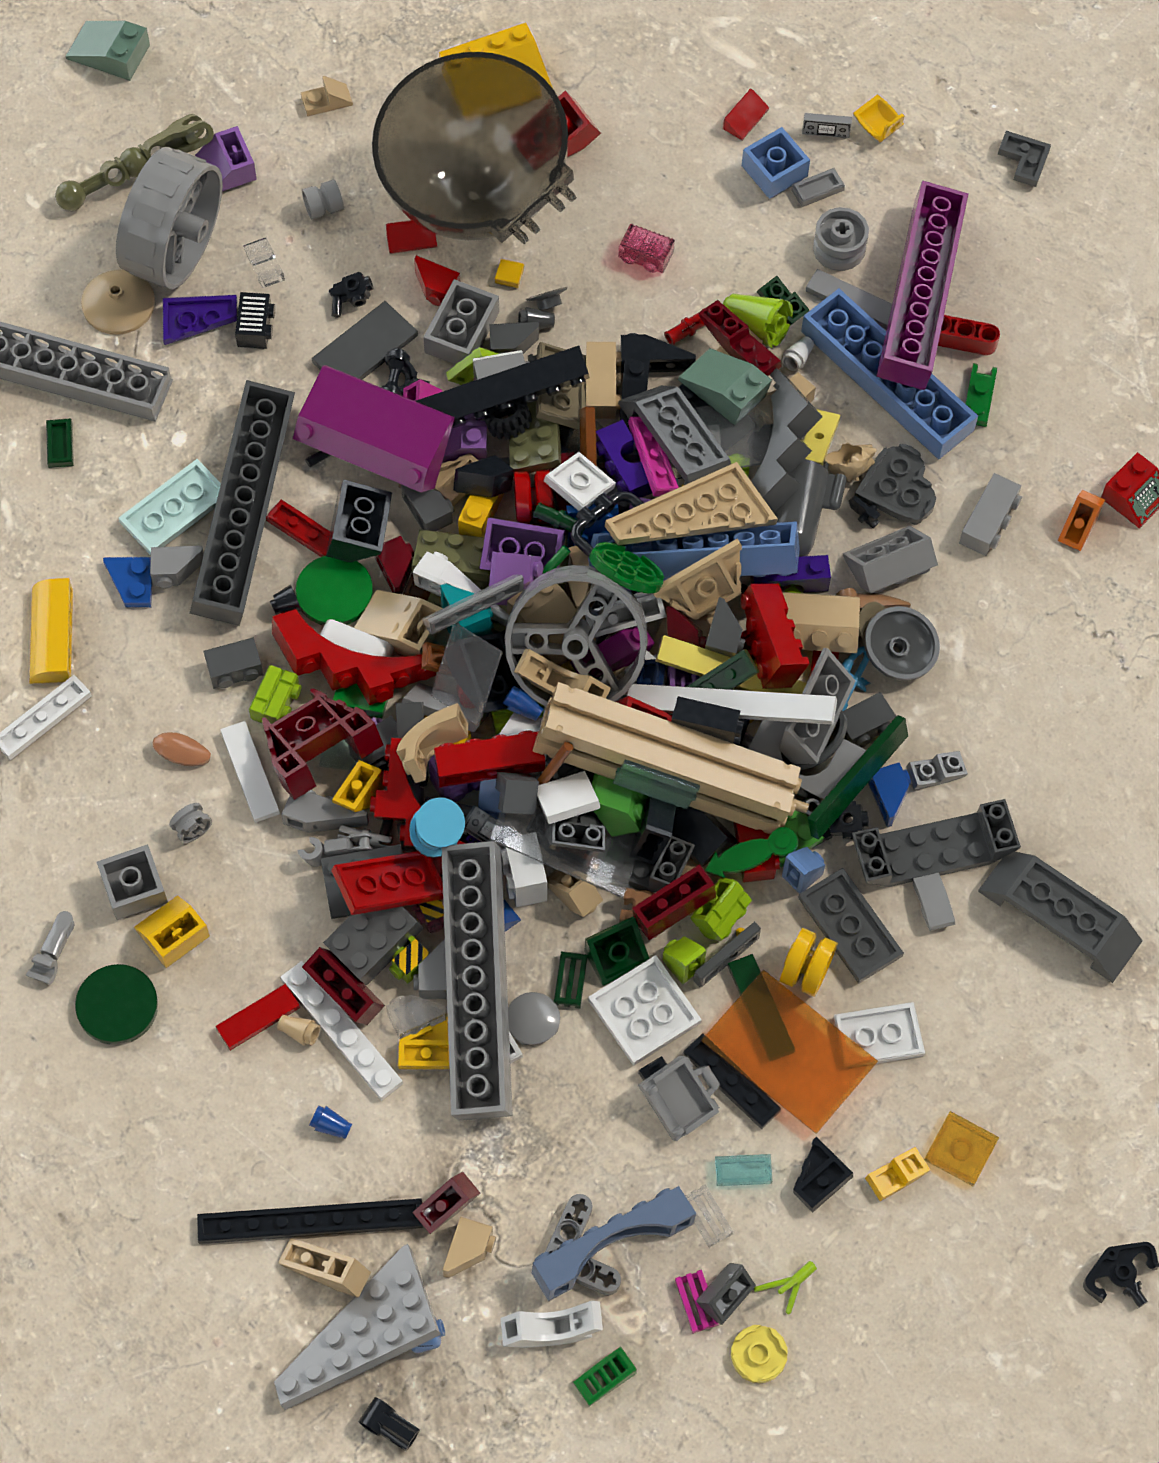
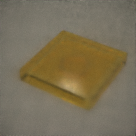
[924,1111,999,1187]

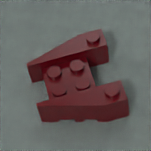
[262,688,384,800]

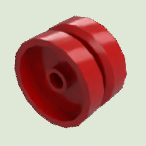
[514,470,554,526]

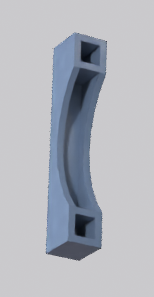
[531,1186,696,1301]

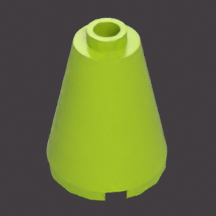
[723,293,793,348]

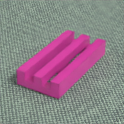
[675,1269,720,1334]

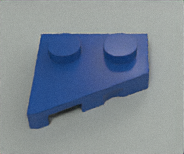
[103,557,153,607]

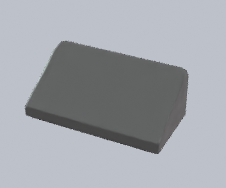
[696,1263,756,1325]

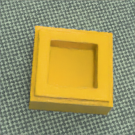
[495,259,524,288]

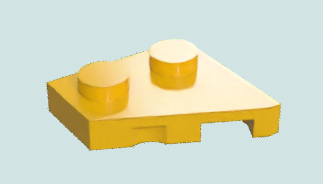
[398,1017,449,1069]

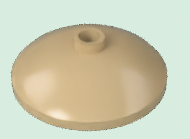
[81,270,155,335]

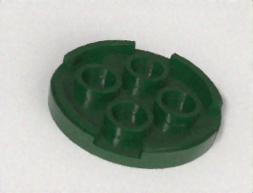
[75,964,158,1045]

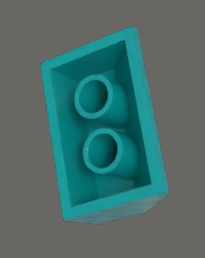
[440,584,494,643]

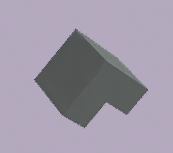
[495,772,539,814]

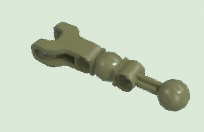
[55,114,214,211]

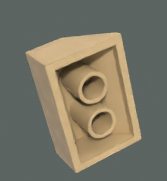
[782,592,860,653]

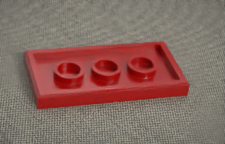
[331,851,443,915]

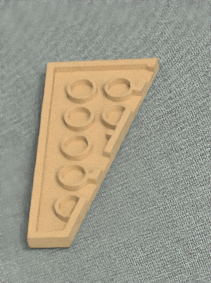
[605,462,778,545]

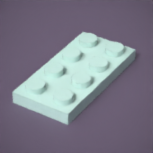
[118,459,221,555]

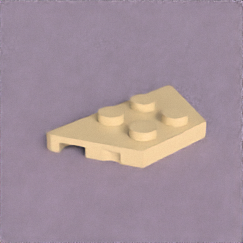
[653,539,742,620]

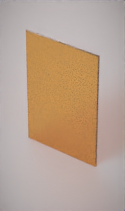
[701,969,878,1134]

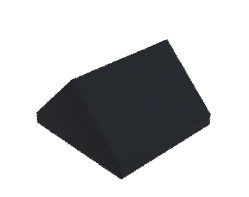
[672,806,738,867]

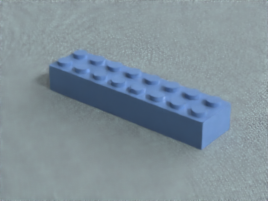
[801,288,978,459]
[588,522,800,584]

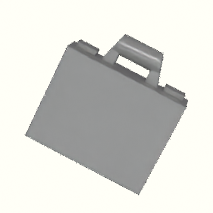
[638,1056,720,1141]

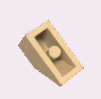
[546,864,603,917]
[443,1217,496,1278]

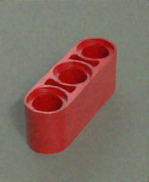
[938,315,1000,355]

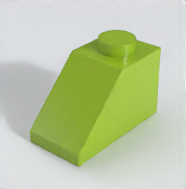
[662,936,706,984]

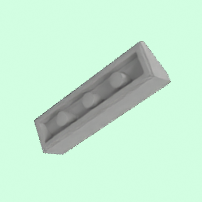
[423,575,524,634]

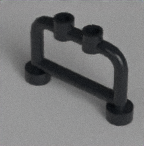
[570,491,644,557]

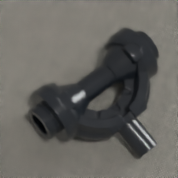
[381,348,430,396]

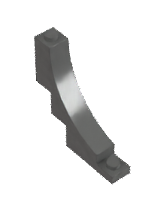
[751,368,823,513]

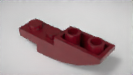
[698,300,782,376]

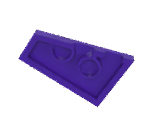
[163,295,238,345]

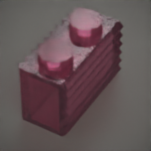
[618,224,675,273]

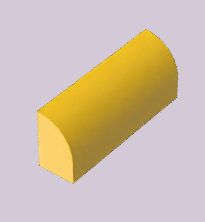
[29,578,73,684]

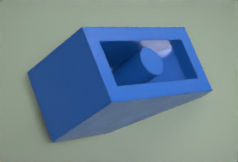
[868,762,911,828]

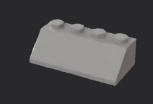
[779,648,856,765]

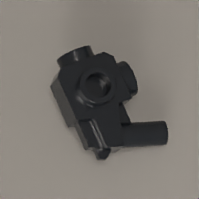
[329,272,374,317]

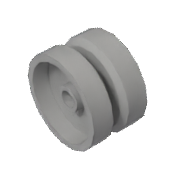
[813,207,869,271]

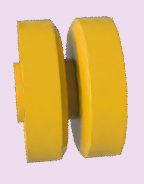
[779,928,838,997]

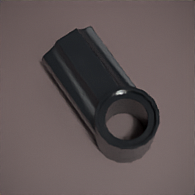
[358,1397,420,1451]

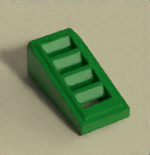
[573,1346,637,1407]

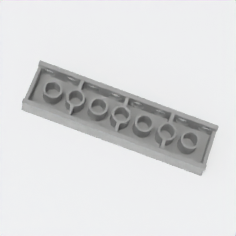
[0,322,173,422]

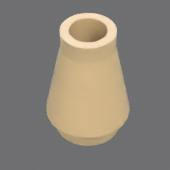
[277,1015,320,1046]

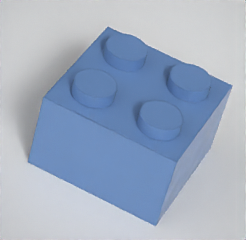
[741,127,810,199]

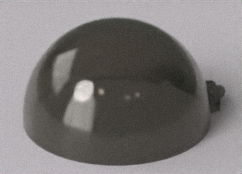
[372,52,577,244]

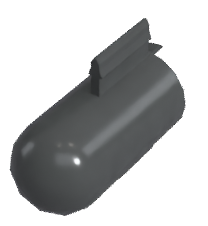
[756,459,847,557]

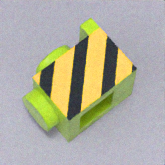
[388,936,430,984]

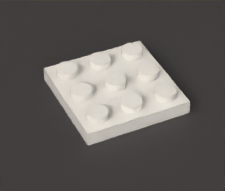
[588,955,702,1066]

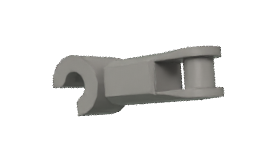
[298,833,373,867]
[26,911,75,984]

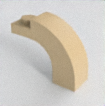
[514,649,611,699]
[396,703,469,783]

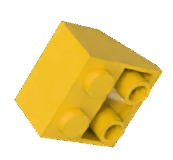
[134,895,210,968]

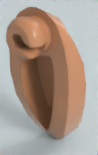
[153,732,211,766]

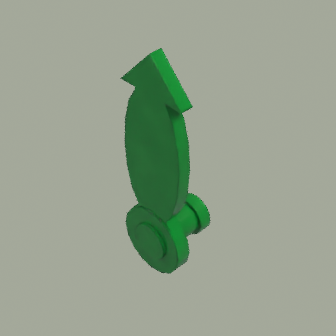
[705,827,798,878]

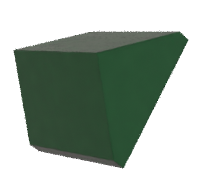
[584,916,650,986]

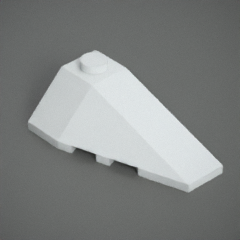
[413,552,509,626]

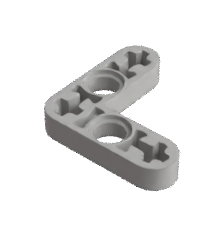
[545,1194,621,1295]

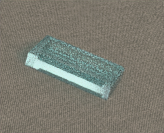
[715,1154,773,1186]

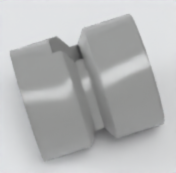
[302,179,344,220]

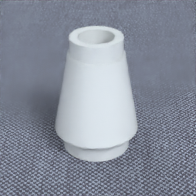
[782,336,814,371]

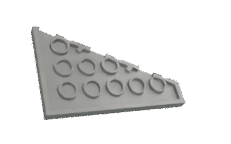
[274,1244,440,1410]

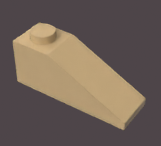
[278,1238,371,1298]

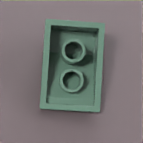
[66,21,150,81]
[678,348,772,425]

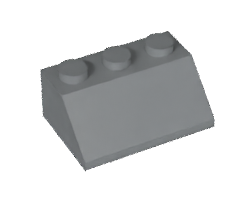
[843,526,938,594]

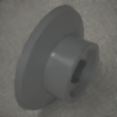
[526,287,567,310]

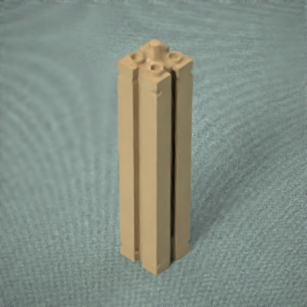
[533,682,809,835]

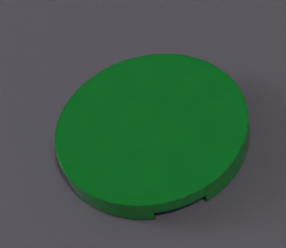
[589,542,664,594]
[296,556,373,625]

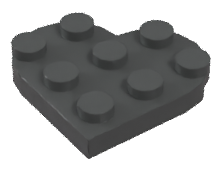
[854,444,936,525]

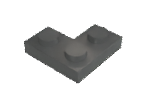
[998,131,1051,187]

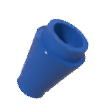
[503,686,544,721]
[309,1105,352,1139]

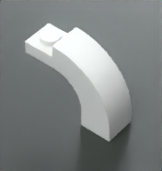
[501,1301,603,1348]

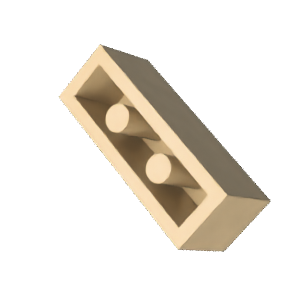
[586,342,621,419]

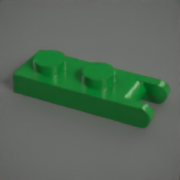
[965,363,997,427]

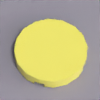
[731,1325,788,1383]

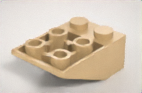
[354,590,443,656]

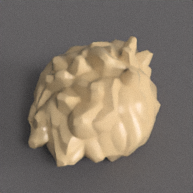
[825,442,877,483]

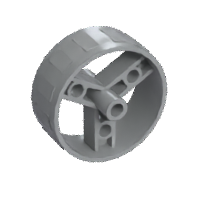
[116,147,223,289]
[504,565,648,706]

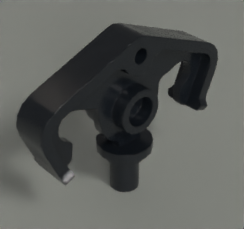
[1083,1242,1159,1308]

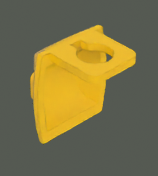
[853,94,905,142]

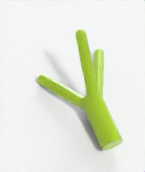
[754,1261,817,1314]

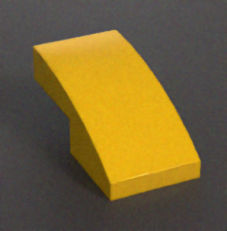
[865,1147,930,1201]

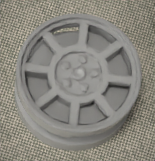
[169,803,212,843]

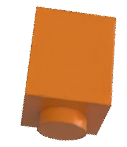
[1058,490,1105,551]

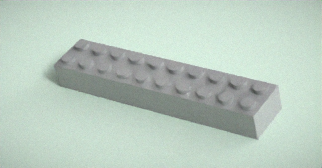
[442,841,513,1121]

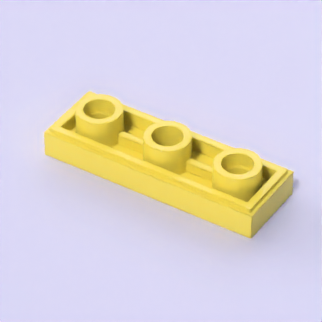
[804,409,841,465]

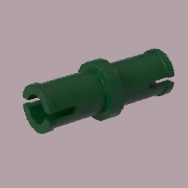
[533,502,585,536]

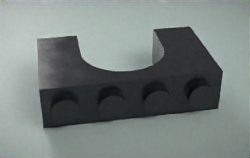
[671,696,744,746]

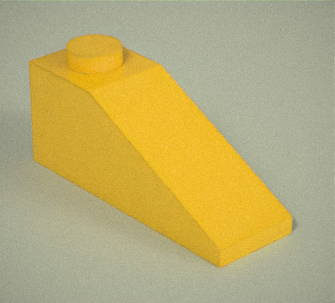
[458,493,505,537]

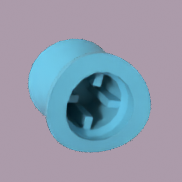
[409,797,465,858]

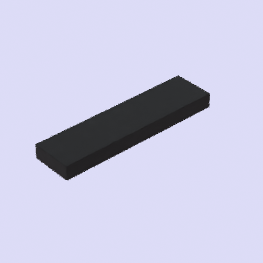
[683,1033,781,1130]

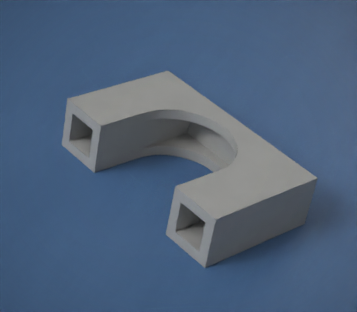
[748,720,866,803]

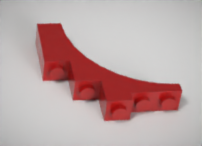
[272,609,436,705]
[370,738,466,877]

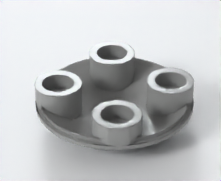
[508,992,560,1045]

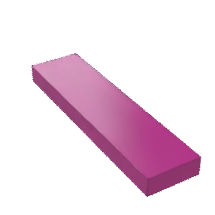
[628,417,679,497]

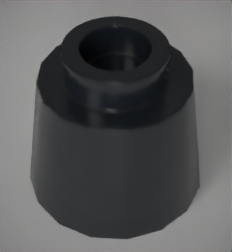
[270,584,302,615]

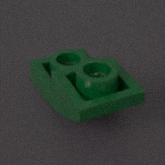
[757,276,810,325]

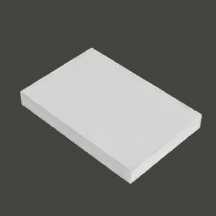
[833,1002,925,1069]

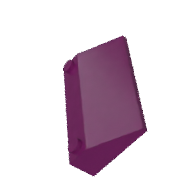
[292,365,455,492]

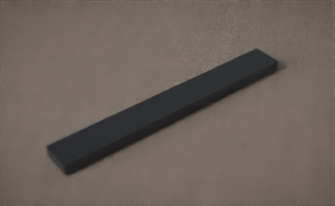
[197,1198,423,1244]

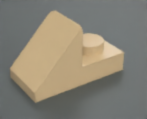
[301,76,353,117]

